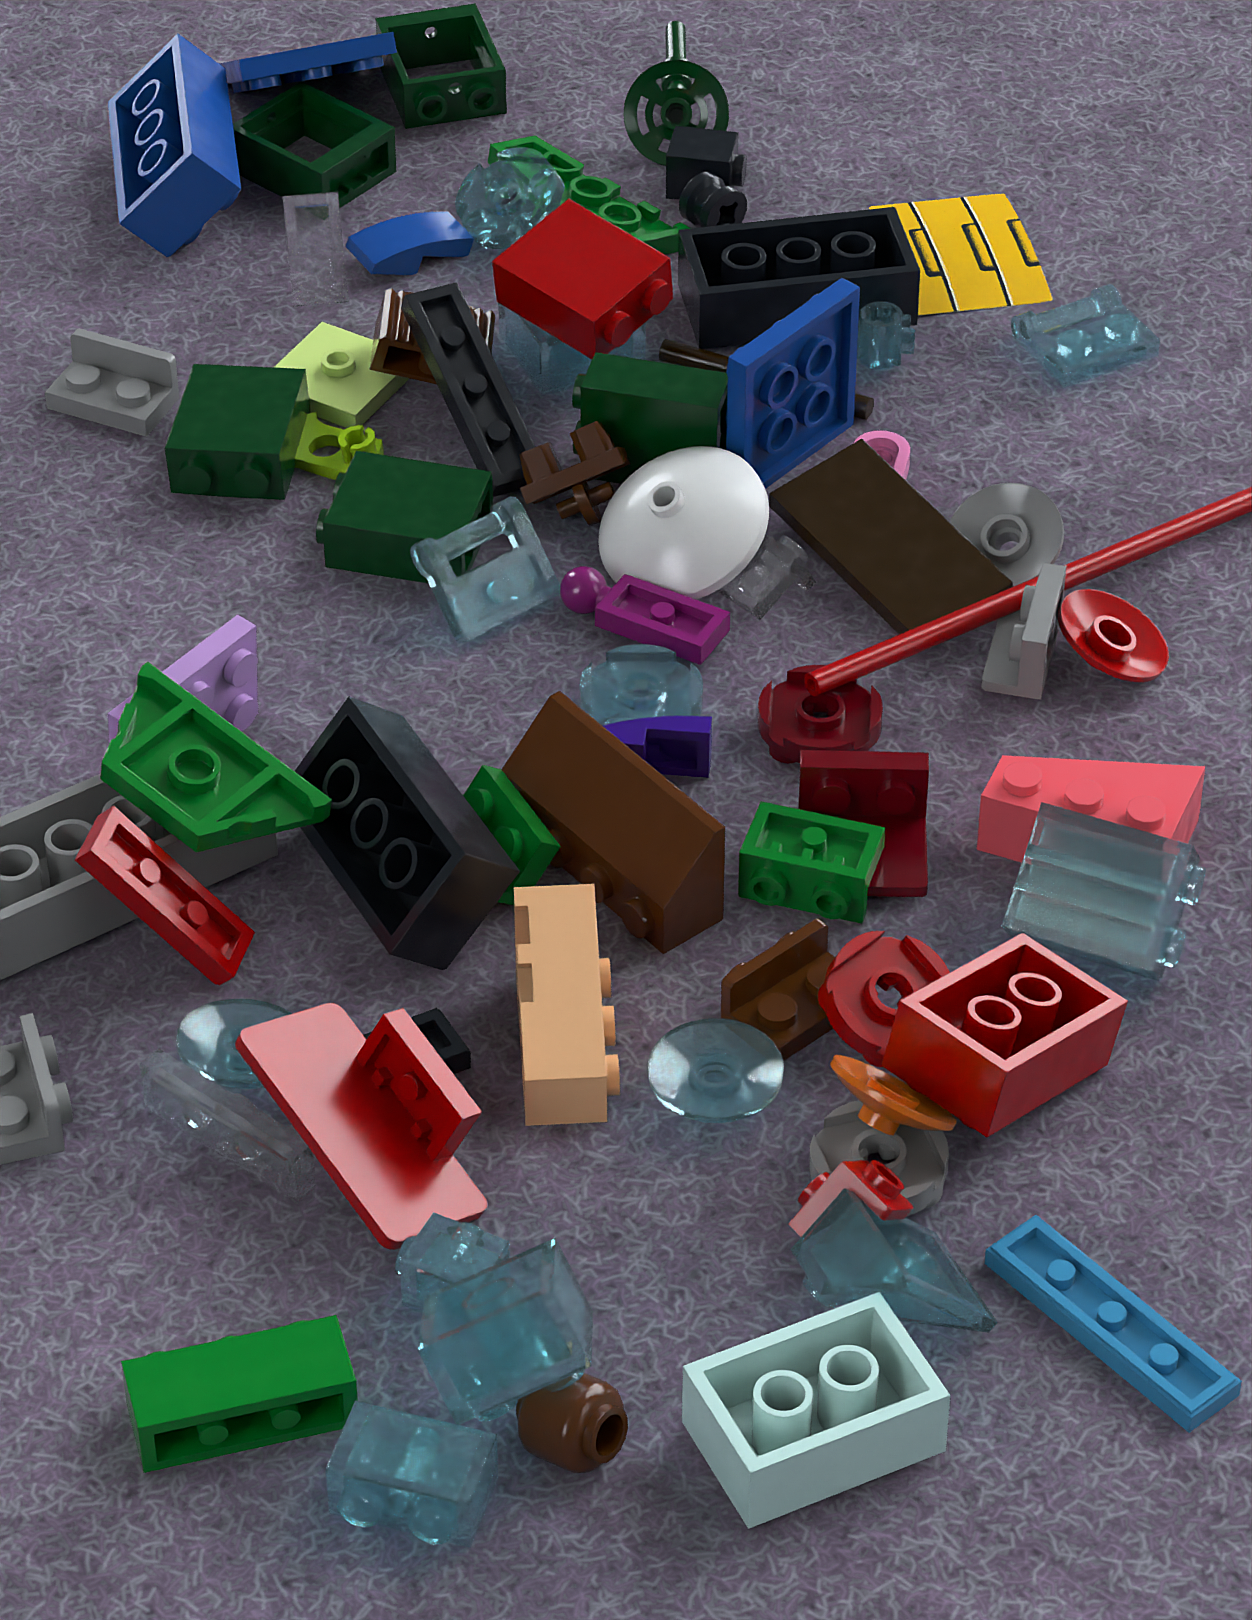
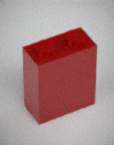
[492,198,673,359]

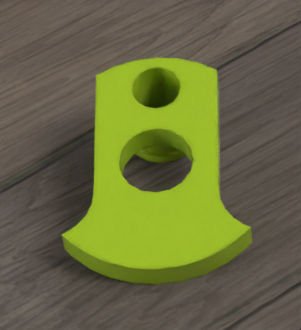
[295,412,384,480]

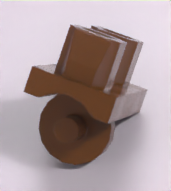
[519,421,631,526]

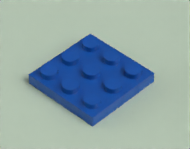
[219,32,397,93]
[725,278,860,489]

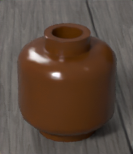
[516,1366,628,1473]

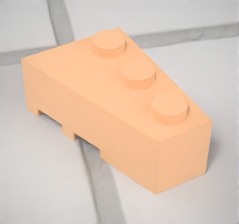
[514,884,620,1126]

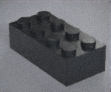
[678,207,920,349]
[295,696,520,970]

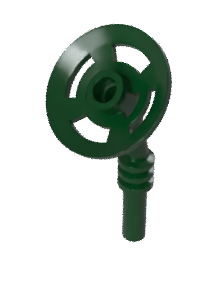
[623,21,729,166]

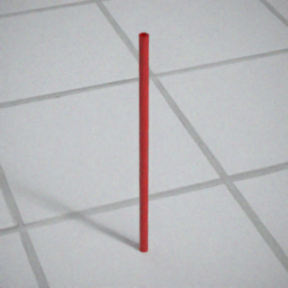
[804,486,1252,696]

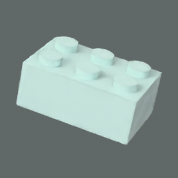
[682,1292,950,1529]

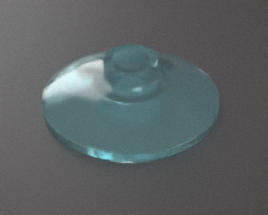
[176,999,293,1089]
[648,1018,784,1123]

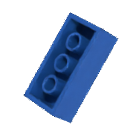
[108,33,241,257]

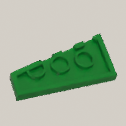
[488,136,691,255]

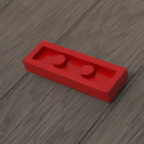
[75,806,255,985]

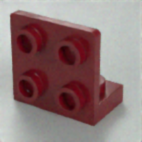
[798,750,929,897]

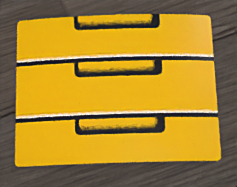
[869,194,1053,316]

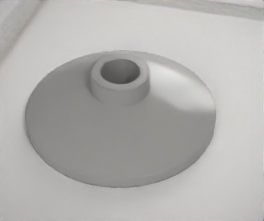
[950,483,1064,586]

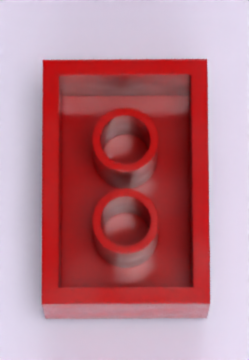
[881,933,1128,1137]

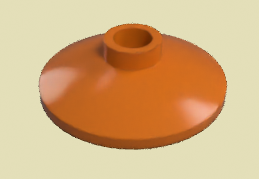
[830,1055,957,1136]

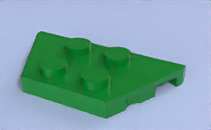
[100,662,332,853]

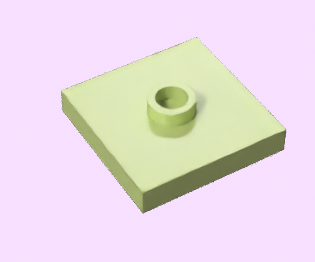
[274,322,409,428]

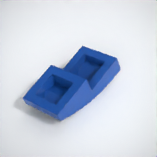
[345,211,474,275]

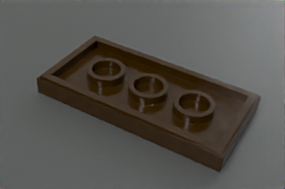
[769,439,1013,634]

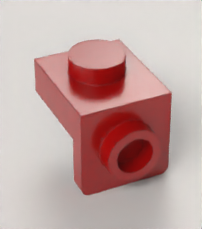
[788,1160,914,1244]

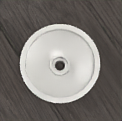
[598,446,769,600]

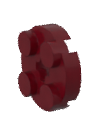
[758,665,883,764]

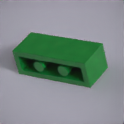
[121,1315,359,1473]

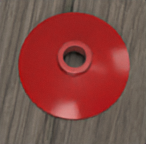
[1058,589,1169,682]

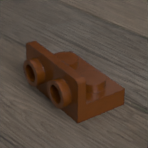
[720,918,835,1067]

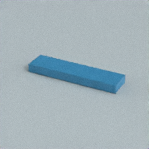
[984,1215,1242,1433]

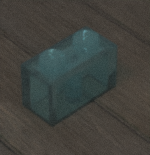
[326,1401,498,1548]

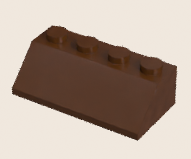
[501,691,725,954]

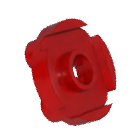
[818,931,950,1067]

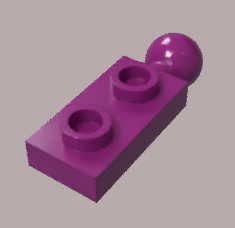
[560,566,730,665]

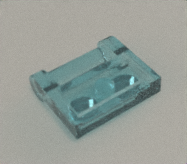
[1011,284,1160,388]
[411,497,560,644]

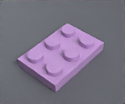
[108,614,258,743]

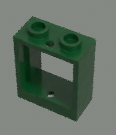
[375,3,507,129]
[233,81,397,218]

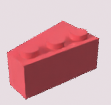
[977,755,1206,902]

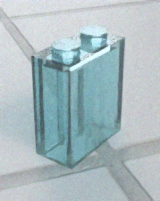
[1001,802,1206,981]

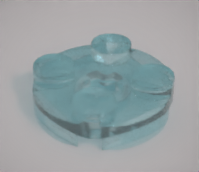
[455,147,565,249]
[579,644,703,726]

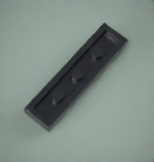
[401,282,536,497]

